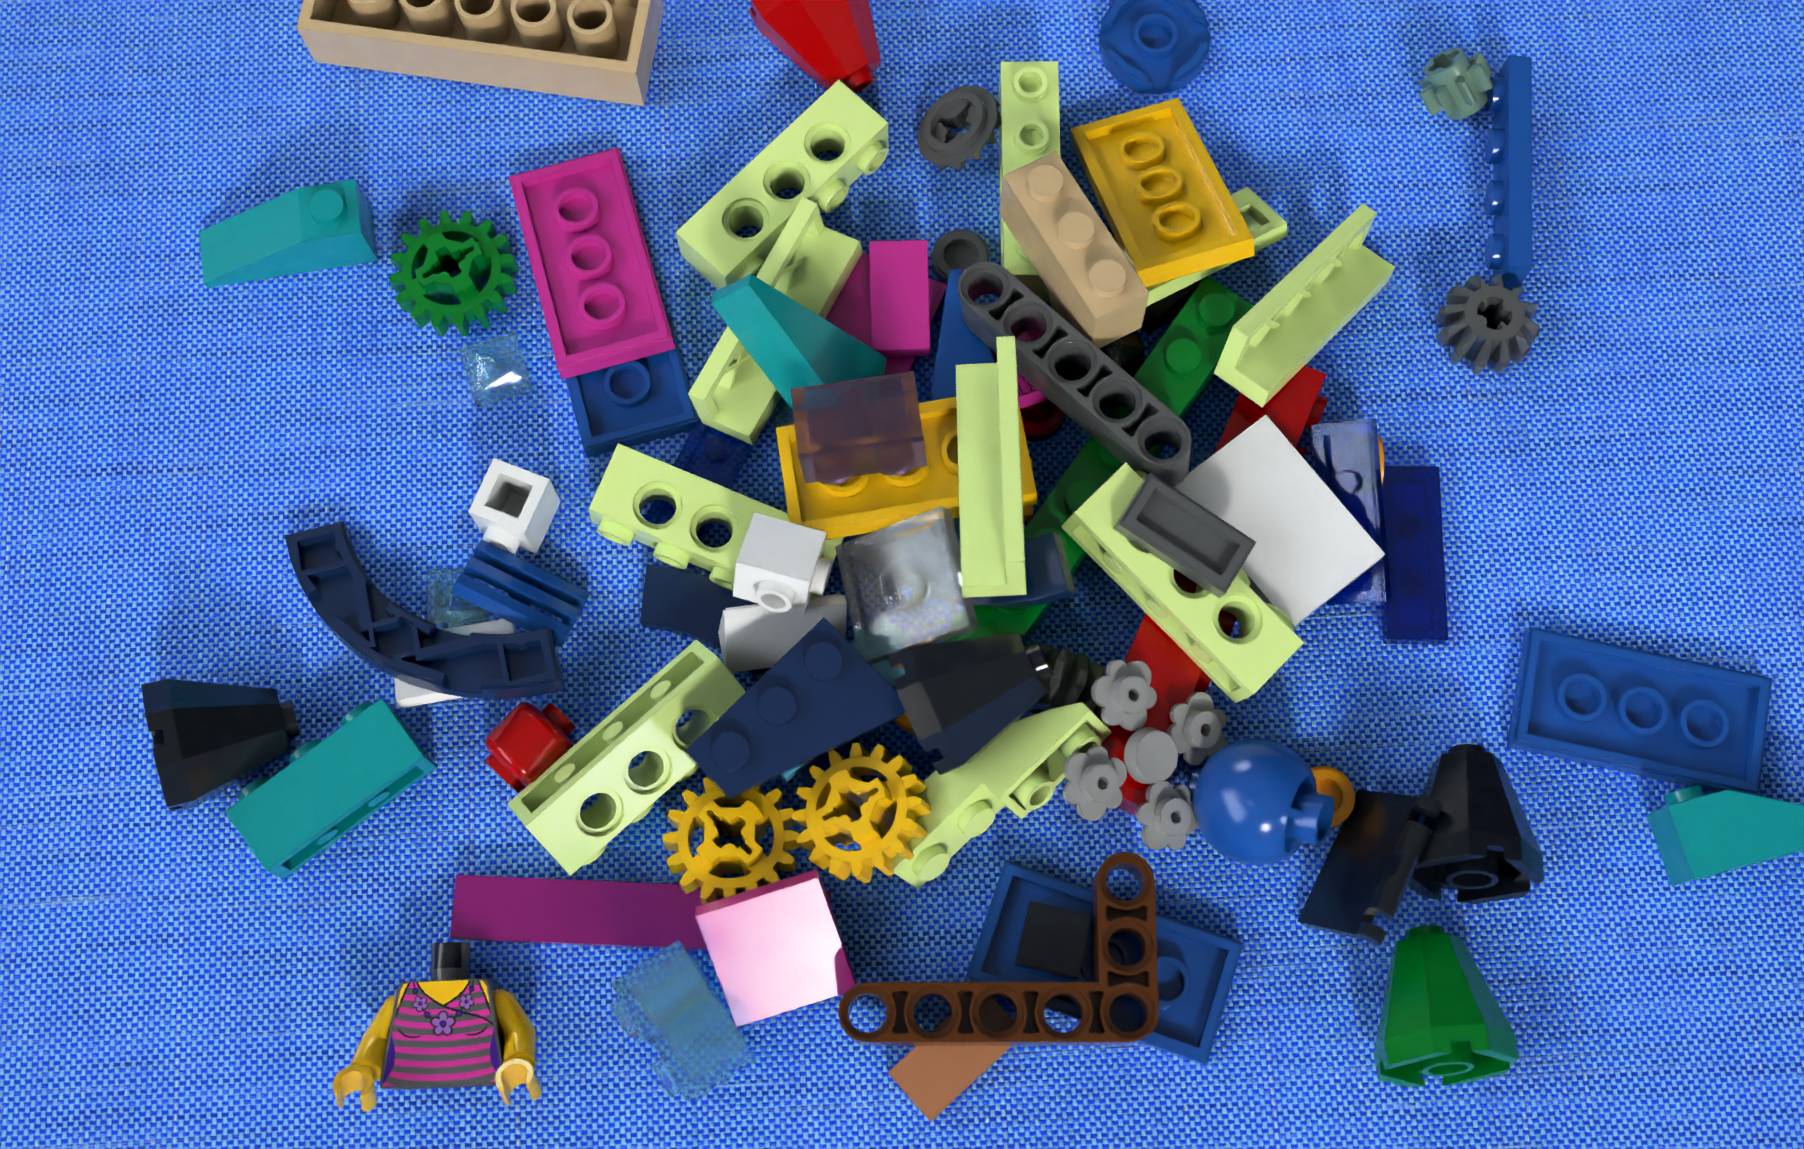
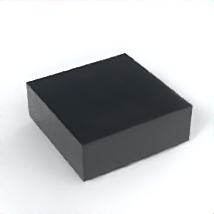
[1015,901,1092,980]

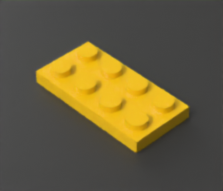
[1070,97,1255,287]
[776,397,1037,540]

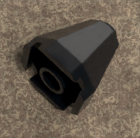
[888,634,1054,775]
[141,679,300,812]
[1408,744,1544,904]

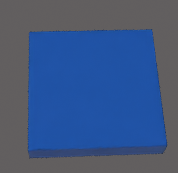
[566,316,701,458]

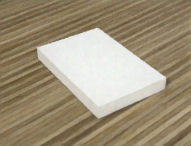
[1174,415,1385,626]

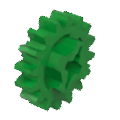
[389,210,519,337]

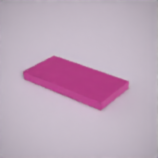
[508,147,676,380]

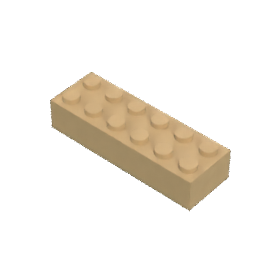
[296,0,664,106]

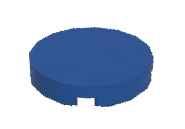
[1098,0,1210,95]

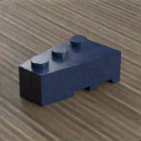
[685,617,906,800]

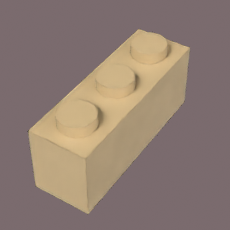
[1000,151,1150,348]

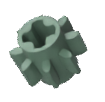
[1419,47,1493,120]

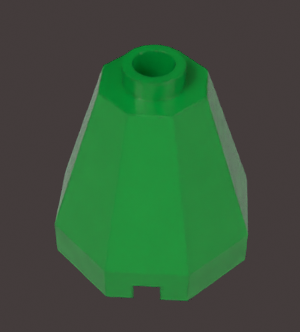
[1374,925,1519,1087]

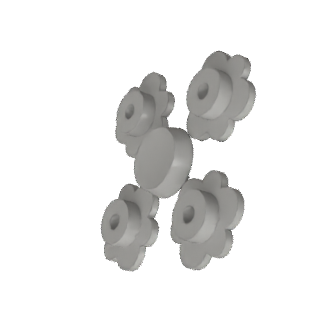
[1063,660,1227,850]

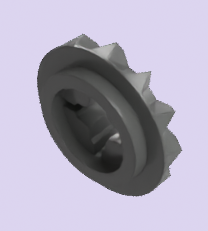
[917,85,1001,171]

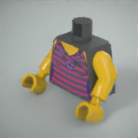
[332,942,542,1112]

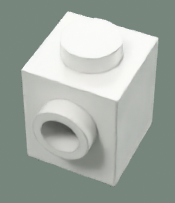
[468,458,561,554]
[733,512,833,616]

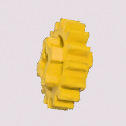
[792,743,931,883]
[663,777,800,905]

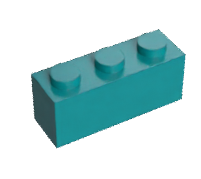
[225,698,437,879]

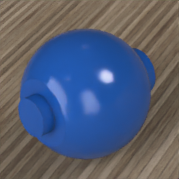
[1188,738,1334,865]

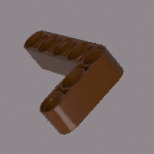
[838,852,1159,1046]

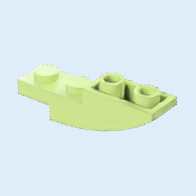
[892,702,1112,889]

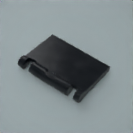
[1297,789,1443,945]

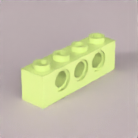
[998,61,1061,302]
[675,80,889,290]
[589,443,844,597]
[1061,462,1304,704]
[507,639,746,876]

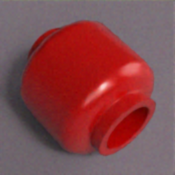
[484,702,576,794]

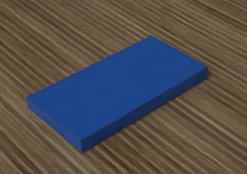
[1507,627,1772,796]
[965,860,1244,1065]

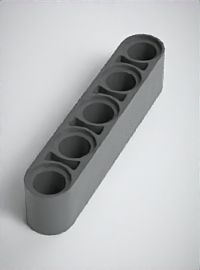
[958,261,1192,487]

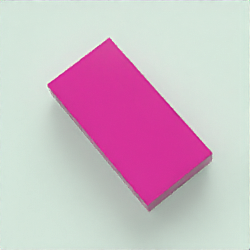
[869,240,930,357]

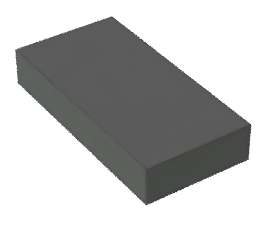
[1113,472,1256,598]

